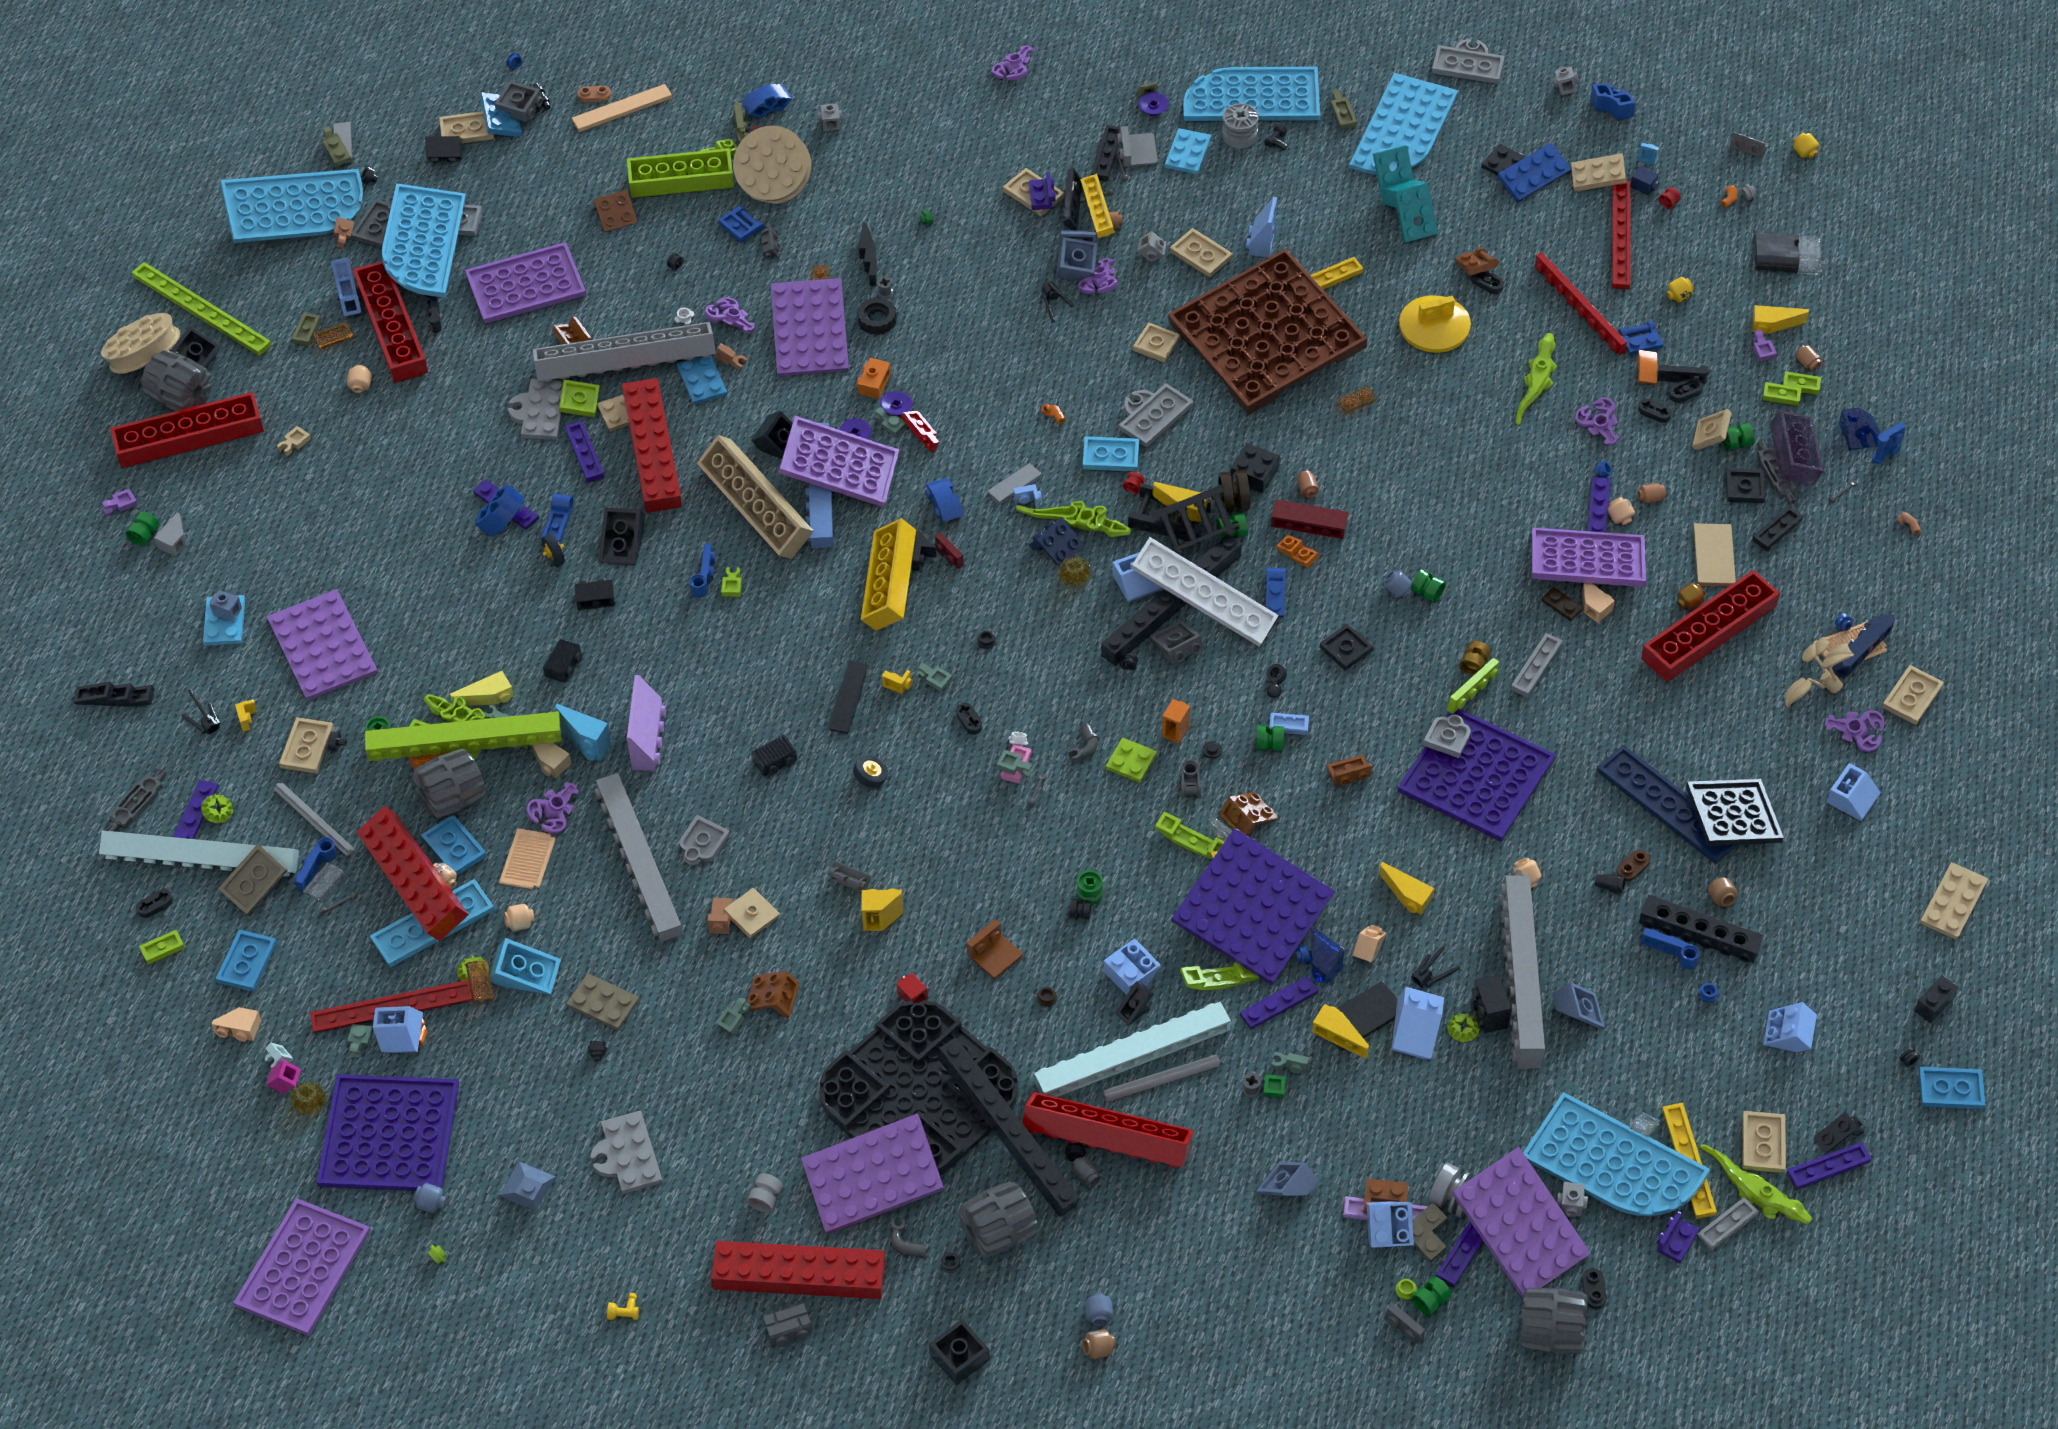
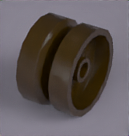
[1218,470,1250,513]

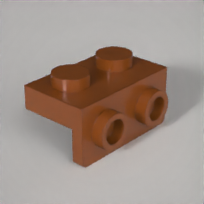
[552,316,591,345]
[1326,754,1372,787]

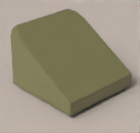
[1137,82,1157,98]

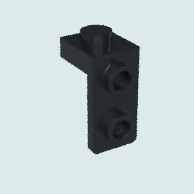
[1814,1111,1865,1153]

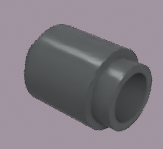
[1071,1157,1101,1188]

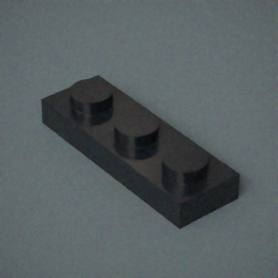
[1752,506,1803,551]

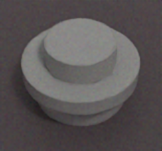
[1742,184,1757,201]

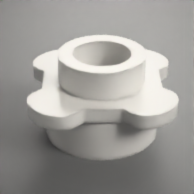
[674,308,695,325]
[1008,732,1028,747]

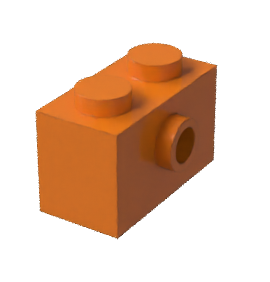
[856,358,891,399]
[1162,699,1190,744]

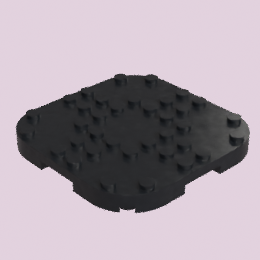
[820,1000,1018,1176]

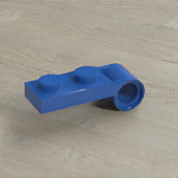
[541,493,574,544]
[690,544,716,598]
[1266,568,1286,618]
[295,837,337,893]
[1641,928,1699,970]

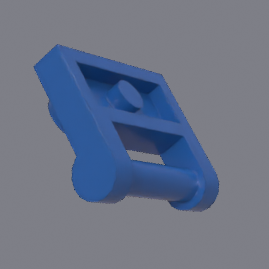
[718,206,765,243]
[1618,321,1663,355]
[1872,422,1906,464]

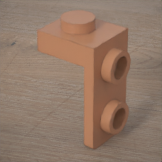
[708,898,733,934]

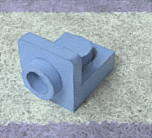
[1014,484,1042,509]

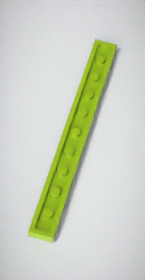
[132,262,272,356]

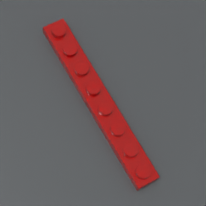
[1612,181,1630,289]
[1535,252,1627,356]
[310,979,475,1033]

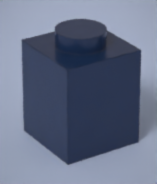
[1630,166,1659,195]

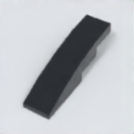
[859,222,877,286]
[829,661,869,733]
[73,681,155,707]

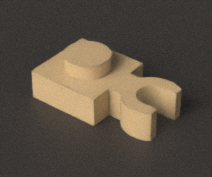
[277,426,311,456]

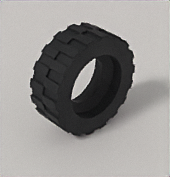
[857,297,897,335]

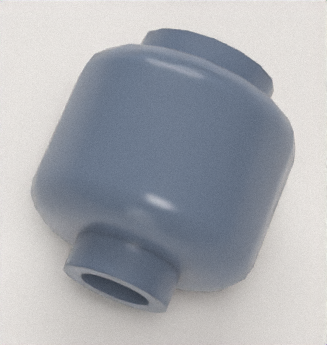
[1384,570,1411,598]
[413,1183,446,1214]
[1084,1293,1113,1326]

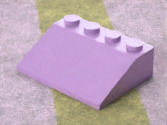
[627,675,666,771]

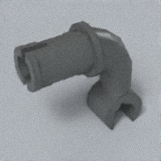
[1068,723,1100,764]
[890,1218,926,1258]

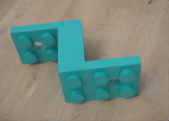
[1373,145,1438,242]

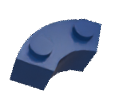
[741,84,793,118]
[1590,84,1636,120]
[925,478,964,522]
[475,484,524,536]

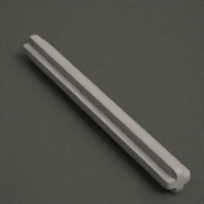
[274,783,355,857]
[1104,1055,1220,1101]

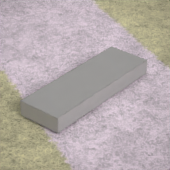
[333,122,352,163]
[988,463,1042,505]
[1697,1197,1759,1251]

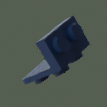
[1029,517,1084,567]

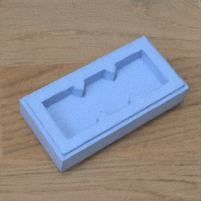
[1269,713,1309,735]

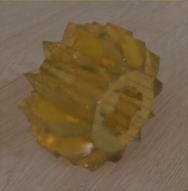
[1059,555,1090,587]
[290,1080,326,1115]

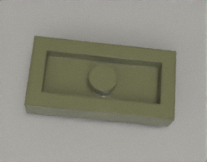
[292,313,321,346]

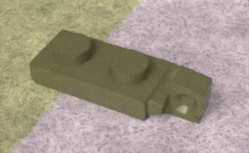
[1330,89,1357,130]
[733,103,748,145]
[322,126,352,167]

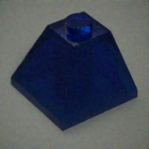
[1839,408,1880,450]
[1310,927,1345,985]

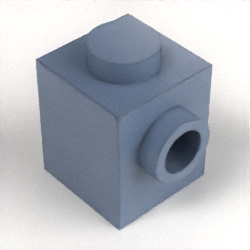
[210,590,242,622]

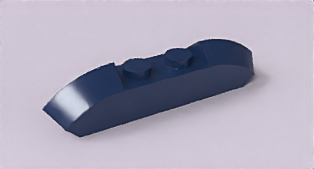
[1833,614,1895,677]

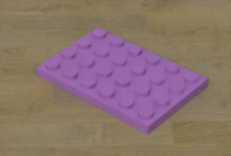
[465,242,586,324]
[771,278,849,376]
[778,416,899,507]
[1532,527,1646,587]
[267,589,378,701]
[801,1113,945,1234]
[1451,1147,1591,1299]
[233,1198,371,1336]

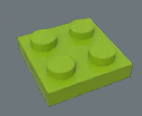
[559,380,600,417]
[1106,737,1157,783]

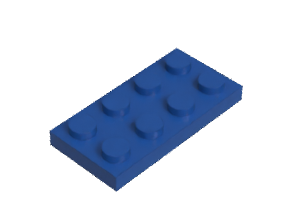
[1497,143,1571,202]

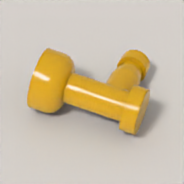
[607,1293,639,1320]

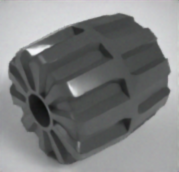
[141,350,212,411]
[413,749,486,818]
[958,1182,1037,1258]
[1521,1288,1587,1354]

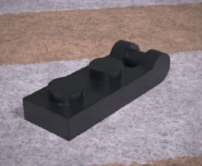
[426,295,442,333]
[1657,365,1710,384]

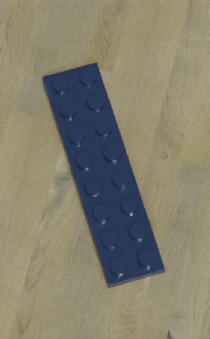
[1597,745,1737,864]

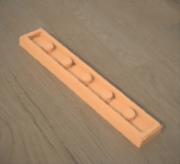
[572,84,672,132]

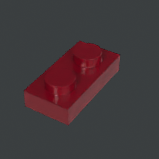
[935,532,964,569]

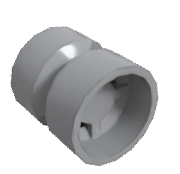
[747,1173,783,1213]

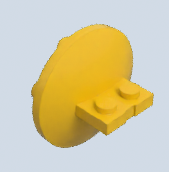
[1399,296,1471,353]

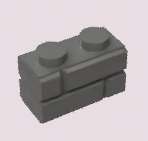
[763,1303,812,1346]

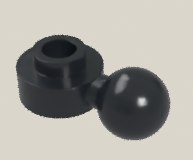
[1266,664,1287,698]

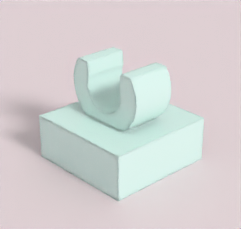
[265,1043,293,1068]

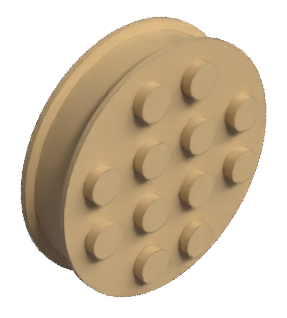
[733,126,811,204]
[101,313,180,374]

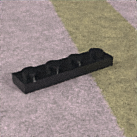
[1091,125,1120,181]
[1062,168,1082,231]

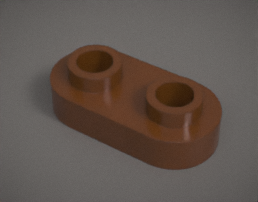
[1617,850,1650,881]

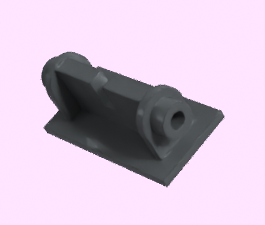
[1729,132,1767,158]
[761,223,781,259]
[828,862,871,892]

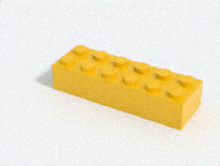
[861,518,916,630]

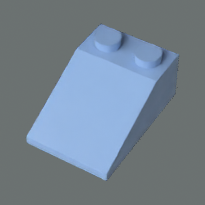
[1246,197,1277,258]
[1391,987,1444,1060]

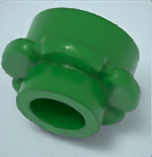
[920,210,934,226]

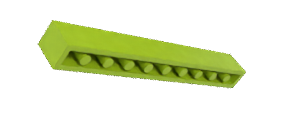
[365,711,562,761]

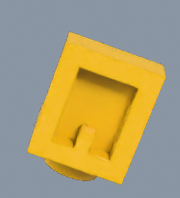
[882,670,913,694]
[235,700,257,732]

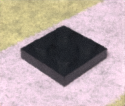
[1481,144,1526,175]
[1726,468,1765,503]
[1319,623,1373,671]

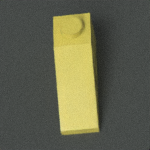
[450,671,514,706]

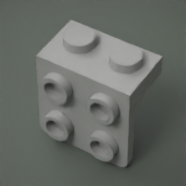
[1117,126,1158,167]

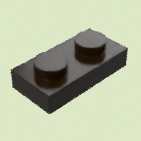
[1541,587,1583,622]

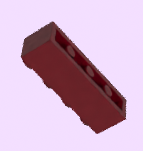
[1271,499,1349,539]

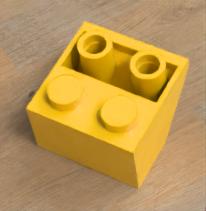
[862,888,903,931]

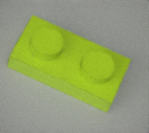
[1783,371,1821,395]
[1762,382,1802,406]
[139,930,185,965]

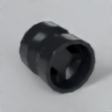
[1069,898,1092,920]

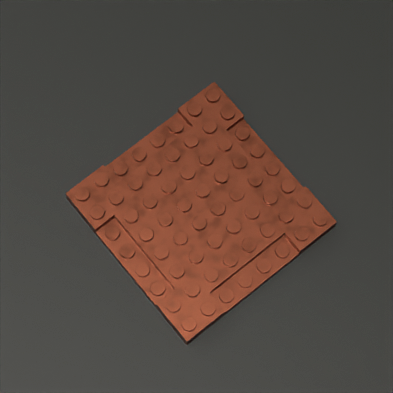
[1168,248,1367,415]

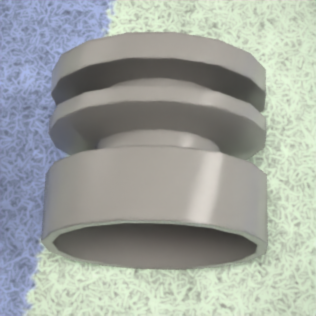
[1222,103,1259,148]
[1429,1163,1475,1218]

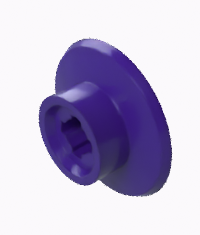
[1138,92,1169,115]
[880,391,913,416]
[839,419,871,439]

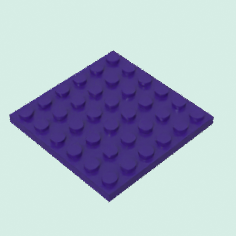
[1397,709,1556,842]
[1171,828,1335,985]
[316,1074,460,1191]

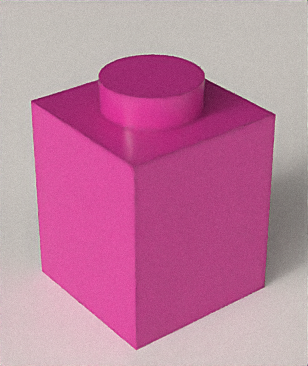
[266,1060,301,1094]

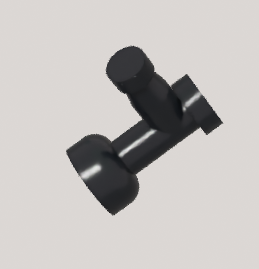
[1264,123,1288,151]

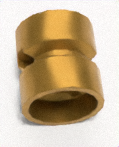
[1459,641,1491,676]

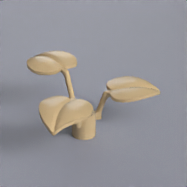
[1785,637,1854,708]

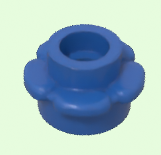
[506,53,522,69]
[1595,461,1612,478]
[1835,614,1853,631]
[1296,945,1311,965]
[1698,983,1719,1002]

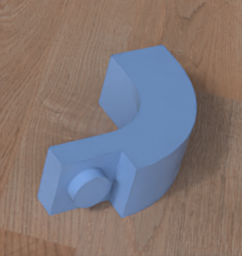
[331,258,361,316]

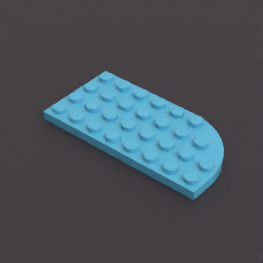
[1183,67,1320,121]
[1349,73,1458,175]
[220,169,363,243]
[382,183,466,298]
[1523,1092,1710,1216]

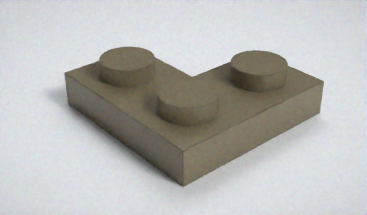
[1412,1202,1447,1262]

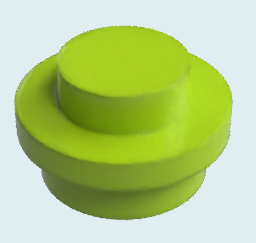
[428,1245,447,1264]
[1395,1279,1417,1300]

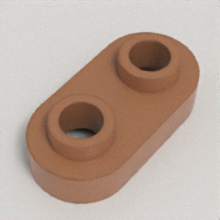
[577,86,612,102]

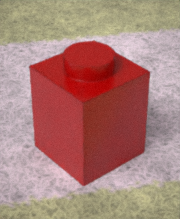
[896,973,928,1003]

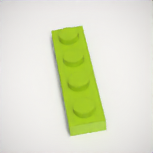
[1447,658,1499,714]

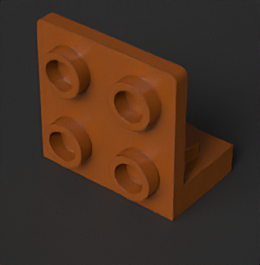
[592,190,637,232]
[1219,792,1278,836]
[966,919,1023,979]
[747,970,800,1018]

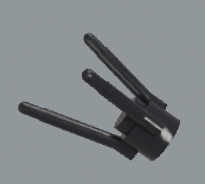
[1042,281,1075,322]
[182,689,221,734]
[1411,946,1460,988]

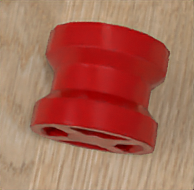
[1658,187,1681,209]
[1123,471,1145,494]

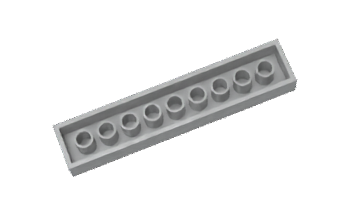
[533,322,716,382]
[1499,875,1545,1069]

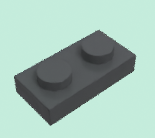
[1386,1303,1425,1344]

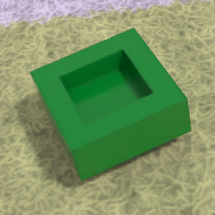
[1263,1074,1286,1098]

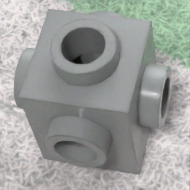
[1553,67,1579,95]
[818,103,843,132]
[1137,231,1166,262]
[1557,1182,1588,1217]

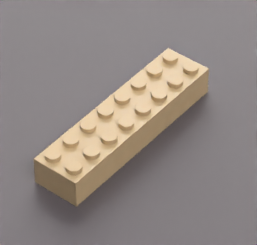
[697,435,813,559]

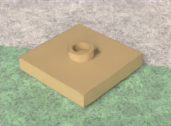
[1133,322,1180,363]
[1692,409,1731,450]
[723,888,780,939]

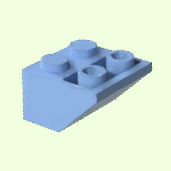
[1113,552,1162,603]
[1827,763,1881,821]
[1104,938,1161,995]
[1763,1002,1817,1052]
[373,1006,423,1053]
[1366,1201,1414,1248]

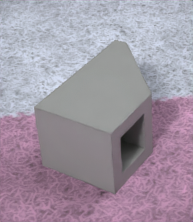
[154,513,186,556]

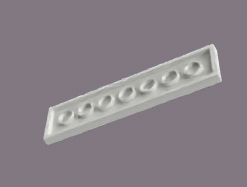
[1131,537,1279,647]

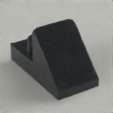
[912,531,936,571]
[1115,981,1154,1026]

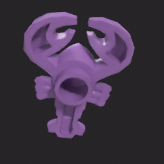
[992,45,1033,81]
[1078,258,1118,294]
[705,297,755,334]
[1575,397,1619,446]
[1825,710,1884,753]
[526,782,579,834]

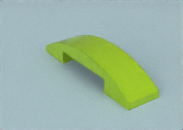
[1155,812,1225,860]
[1180,962,1259,990]

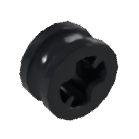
[666,253,684,271]
[1120,653,1138,670]
[1899,1047,1921,1067]
[941,1252,960,1273]

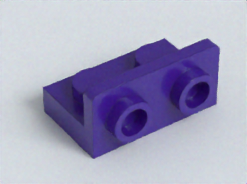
[1029,172,1056,210]
[1656,1211,1700,1263]

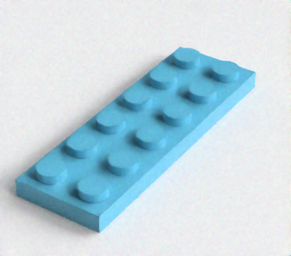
[370,879,495,968]

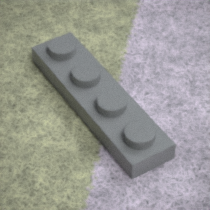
[1511,633,1563,698]

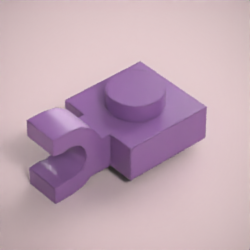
[1753,330,1777,361]
[102,489,137,516]

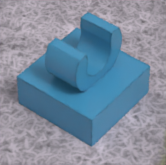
[1637,143,1659,165]

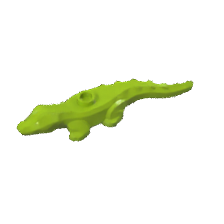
[1515,333,1557,425]
[1016,501,1131,538]
[424,694,528,749]
[1700,1145,1812,1224]

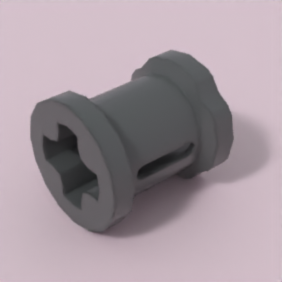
[877,276,893,299]
[1242,1073,1261,1098]

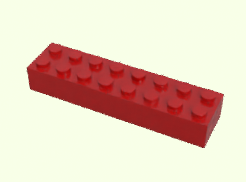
[353,261,428,383]
[622,378,682,513]
[110,392,264,468]
[1641,569,1780,682]
[356,806,469,942]
[1022,1092,1194,1168]
[711,1241,886,1299]

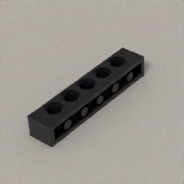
[1639,894,1763,963]

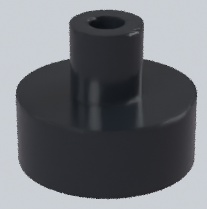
[361,166,378,184]
[328,731,347,751]

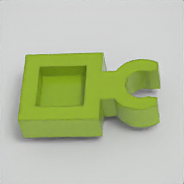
[721,567,742,597]

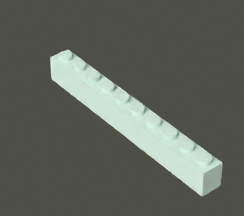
[99,831,299,877]
[1034,1002,1231,1097]

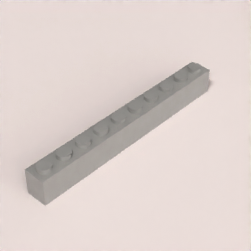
[594,773,683,942]

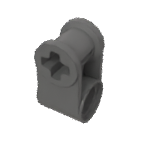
[1181,760,1201,798]

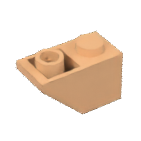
[1582,582,1615,623]
[1353,925,1387,962]
[212,1007,261,1042]

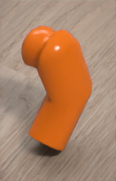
[1720,185,1738,208]

